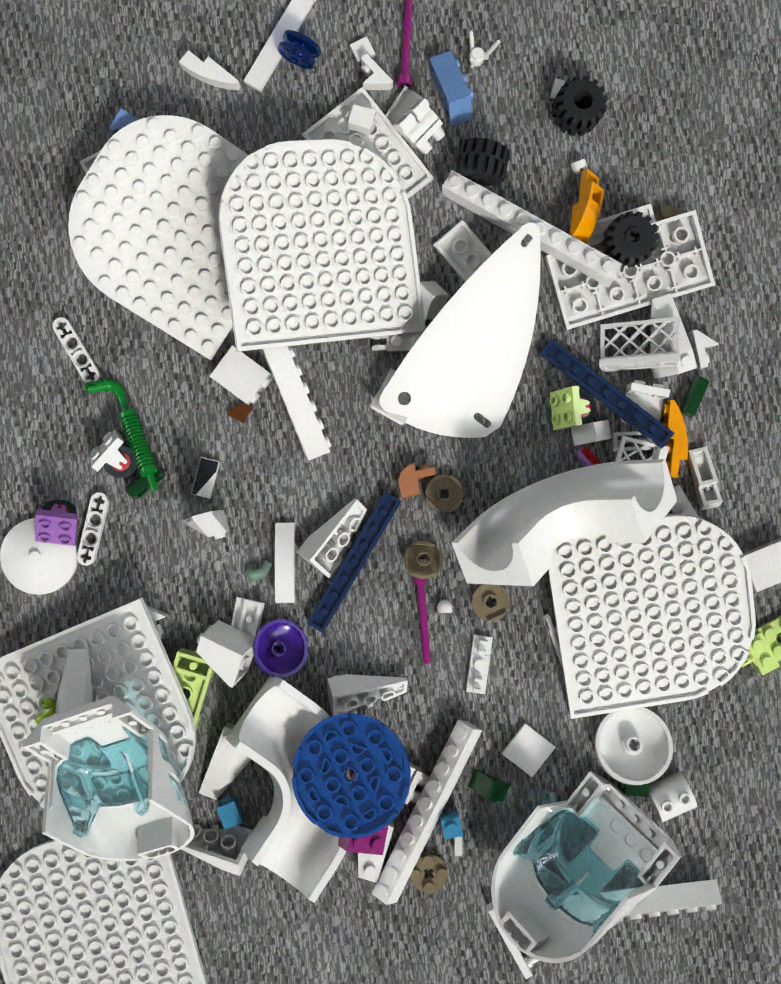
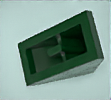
[468,769,511,802]

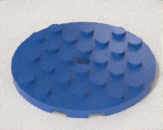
[292,713,411,839]

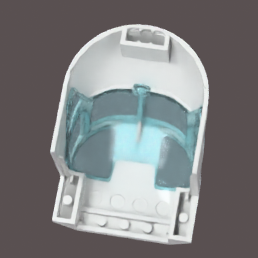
[23,696,195,861]
[491,771,682,963]

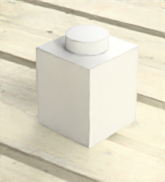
[346,104,376,136]

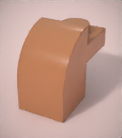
[399,463,436,499]

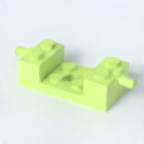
[741,615,781,675]
[173,646,214,731]

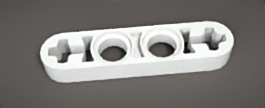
[53,317,101,382]
[77,492,109,566]

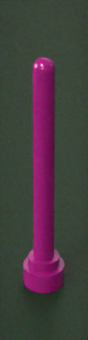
[396,0,413,88]
[412,576,431,664]

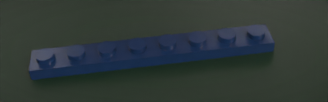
[539,339,675,449]
[307,491,401,633]

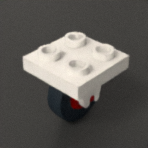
[89,429,137,478]

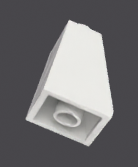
[196,620,255,688]

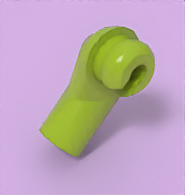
[35,698,55,724]

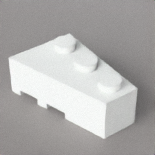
[358,820,394,883]

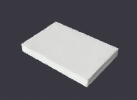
[433,220,492,282]

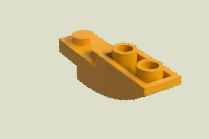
[570,168,604,244]
[662,400,688,478]

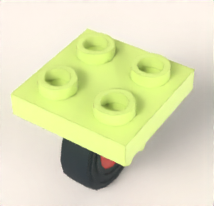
[550,386,597,430]

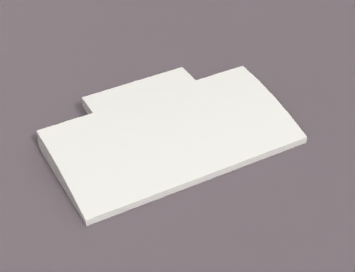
[544,204,715,330]

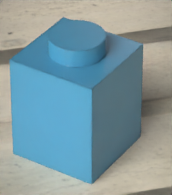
[216,796,245,830]
[440,810,464,840]

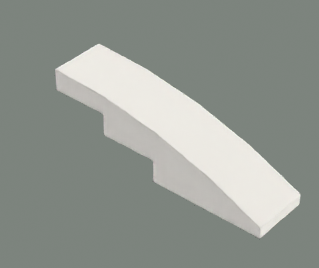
[275,523,296,603]

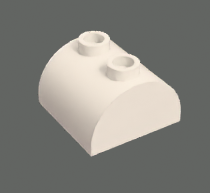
[649,771,697,823]

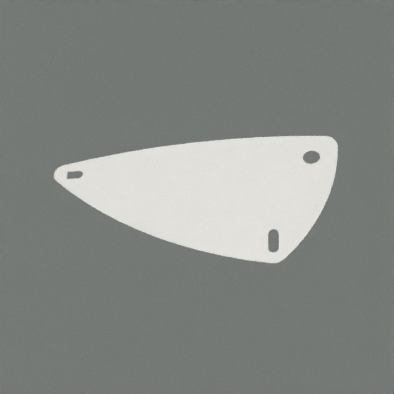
[379,222,541,438]

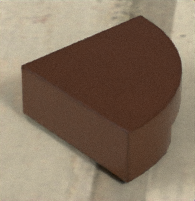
[227,404,253,424]

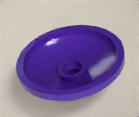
[253,619,308,678]

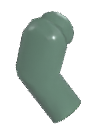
[245,559,273,581]

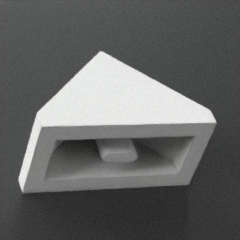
[420,281,448,320]
[571,420,612,446]

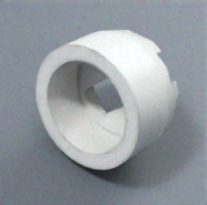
[570,159,587,175]
[437,600,453,613]

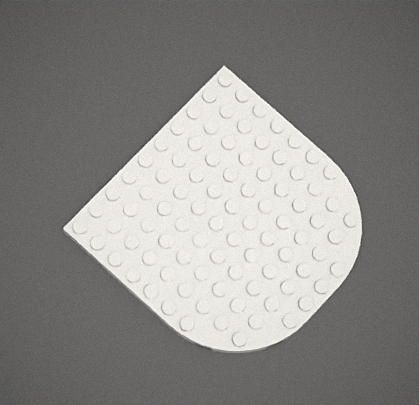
[68,115,249,360]
[218,139,426,352]
[548,514,756,719]
[0,597,196,824]
[0,831,208,984]

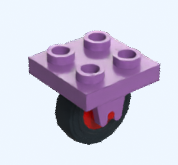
[35,500,78,546]

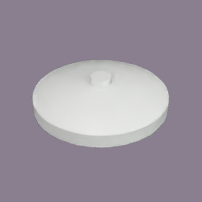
[0,518,78,595]
[594,707,673,785]

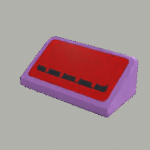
[574,445,602,467]

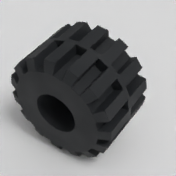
[551,76,608,136]
[455,137,510,185]
[602,211,659,268]

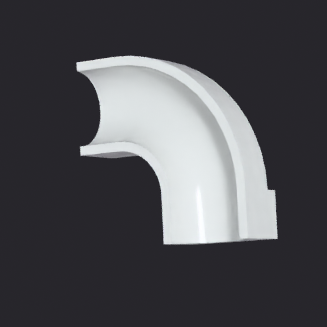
[452,459,677,586]
[226,676,352,903]

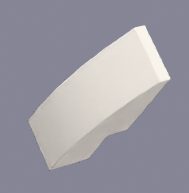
[179,50,241,90]
[688,446,723,510]

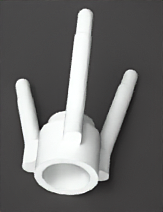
[469,30,500,68]

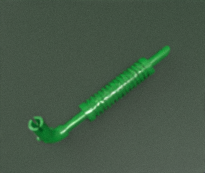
[84,378,158,495]

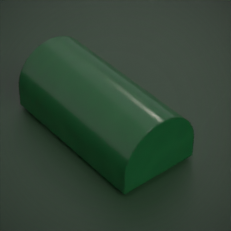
[680,376,709,418]
[125,463,166,499]

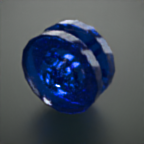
[277,30,321,70]

